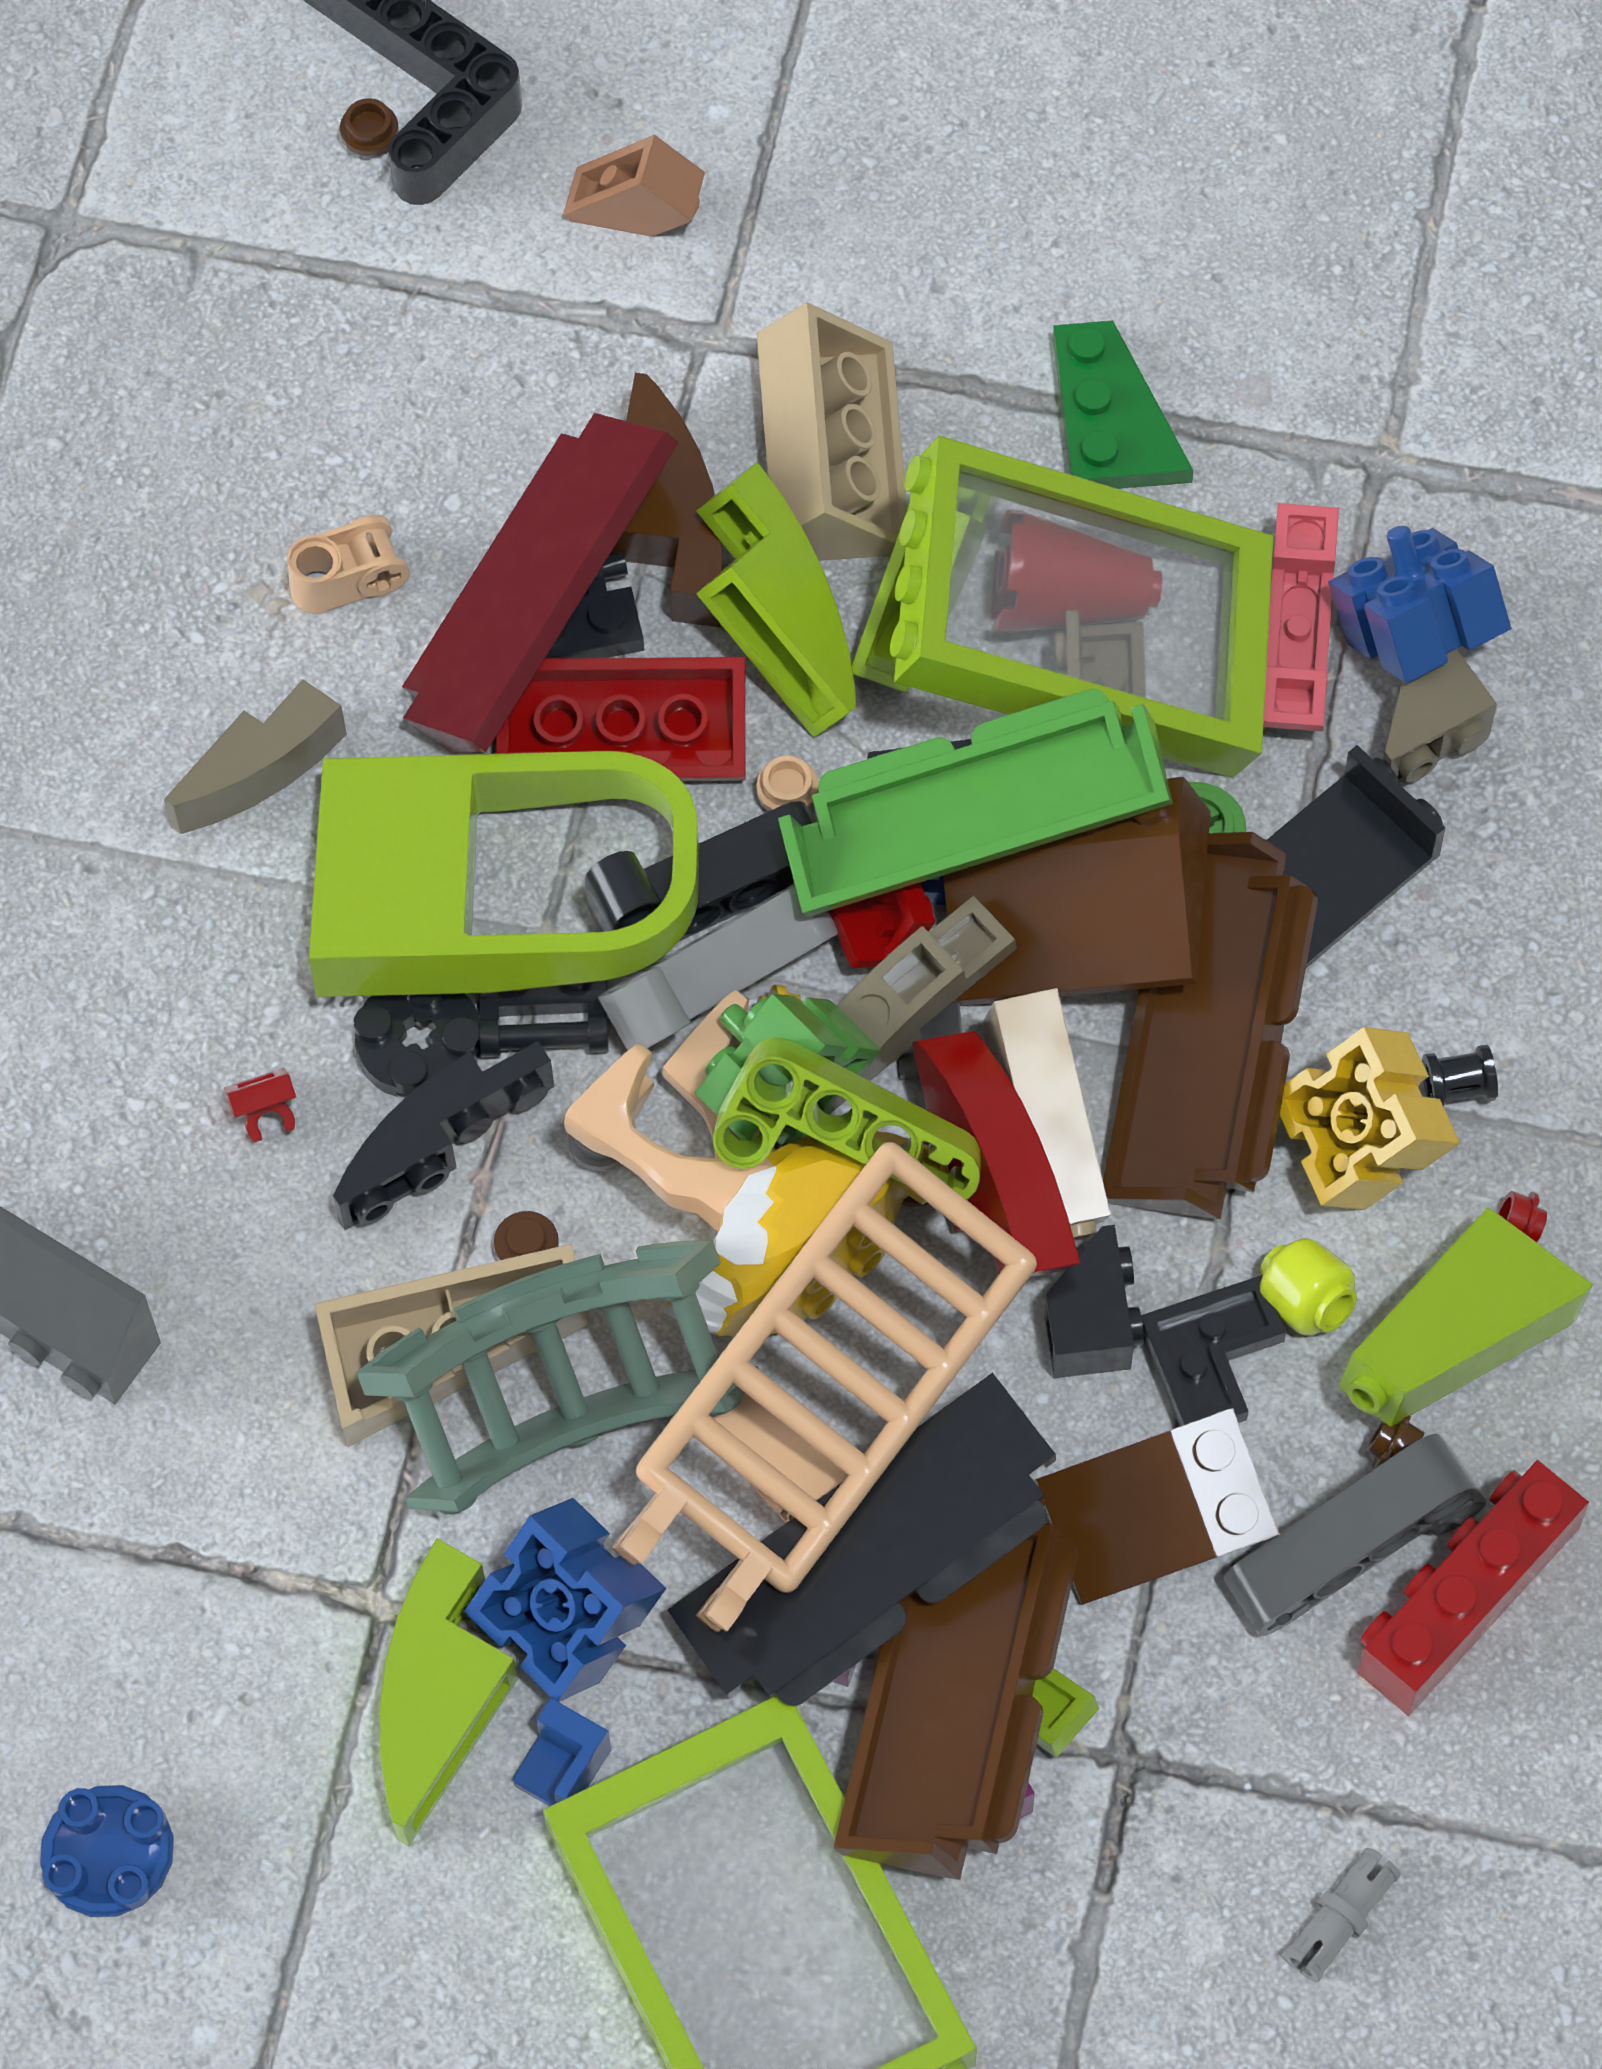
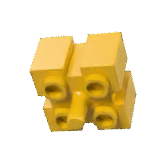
[1280,1027,1461,1210]

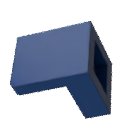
[513,1697,611,1807]

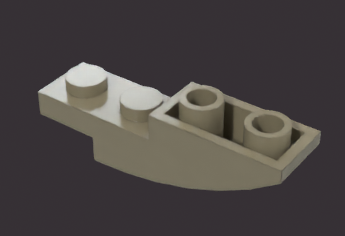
[831,895,1017,1110]

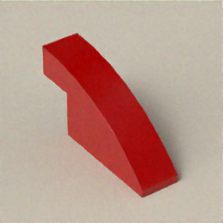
[912,1031,1080,1277]

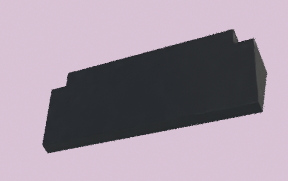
[667,1372,1056,1706]

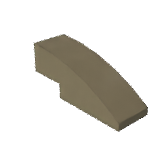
[164,679,347,834]

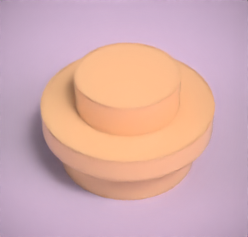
[756,755,819,811]

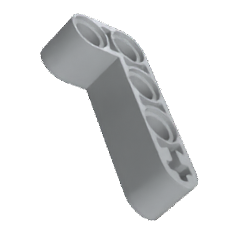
[598,883,838,1050]

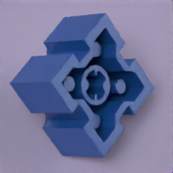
[1328,526,1512,684]
[464,1498,667,1702]

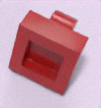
[223,1068,296,1143]

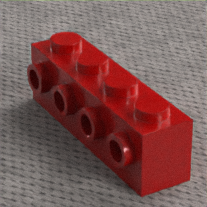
[1357,1459,1589,1717]

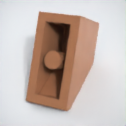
[563,135,705,237]

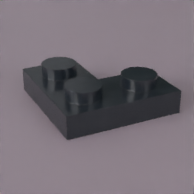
[1141,1275,1286,1427]

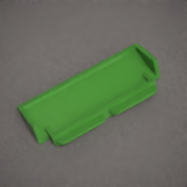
[778,689,1173,917]

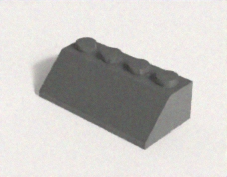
[0,1206,161,1405]

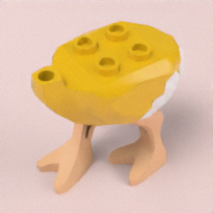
[564,990,950,1338]

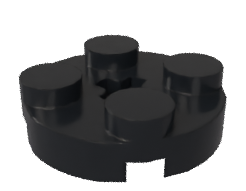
[354,993,480,1097]

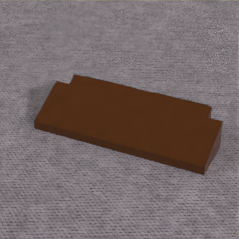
[1103,832,1318,1219]
[833,1500,1079,1880]

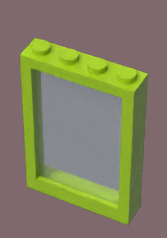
[890,435,1274,778]
[543,1696,977,2069]

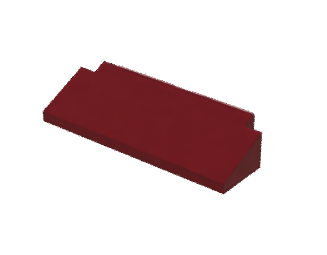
[402,413,679,754]

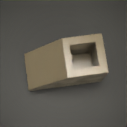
[1383,649,1497,782]

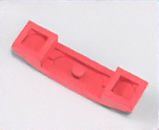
[1263,503,1339,732]

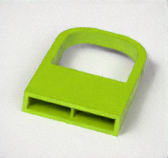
[309,751,699,997]

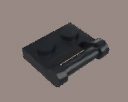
[479,980,609,1058]

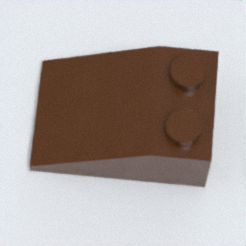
[1035,1408,1280,1605]

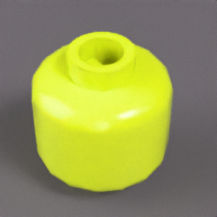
[1260,1238,1357,1336]

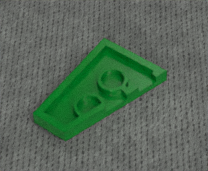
[1053,320,1194,489]

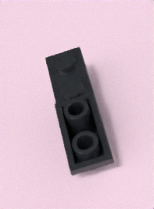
[333,1041,555,1230]

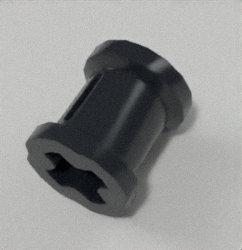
[1422,1044,1498,1107]

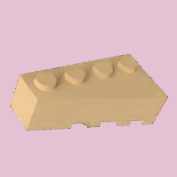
[314,1244,589,1447]

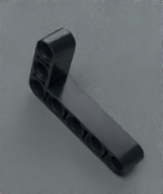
[303,0,522,205]

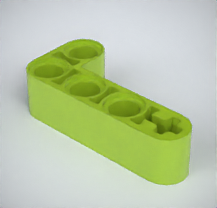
[713,1037,981,1200]

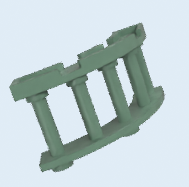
[356,1240,759,1514]

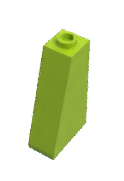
[1338,1207,1593,1427]

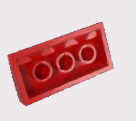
[496,657,746,781]

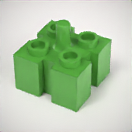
[694,994,881,1146]

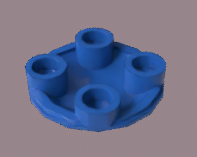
[40,1785,174,1917]

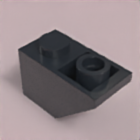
[1044,1225,1144,1379]

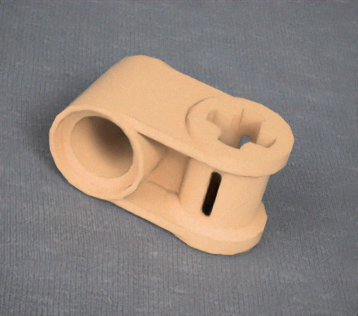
[287,515,410,614]

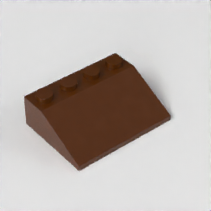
[943,777,1211,1006]

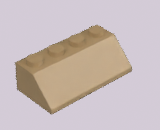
[757,302,907,561]

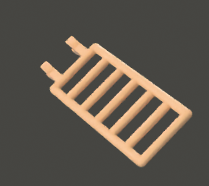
[611,1142,1037,1632]

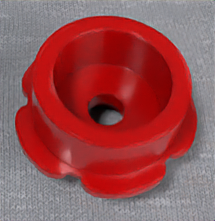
[1497,1191,1547,1242]

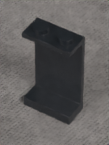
[1266,745,1446,968]

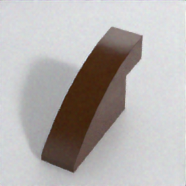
[610,373,723,627]

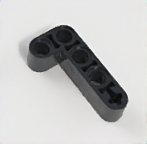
[585,801,816,942]

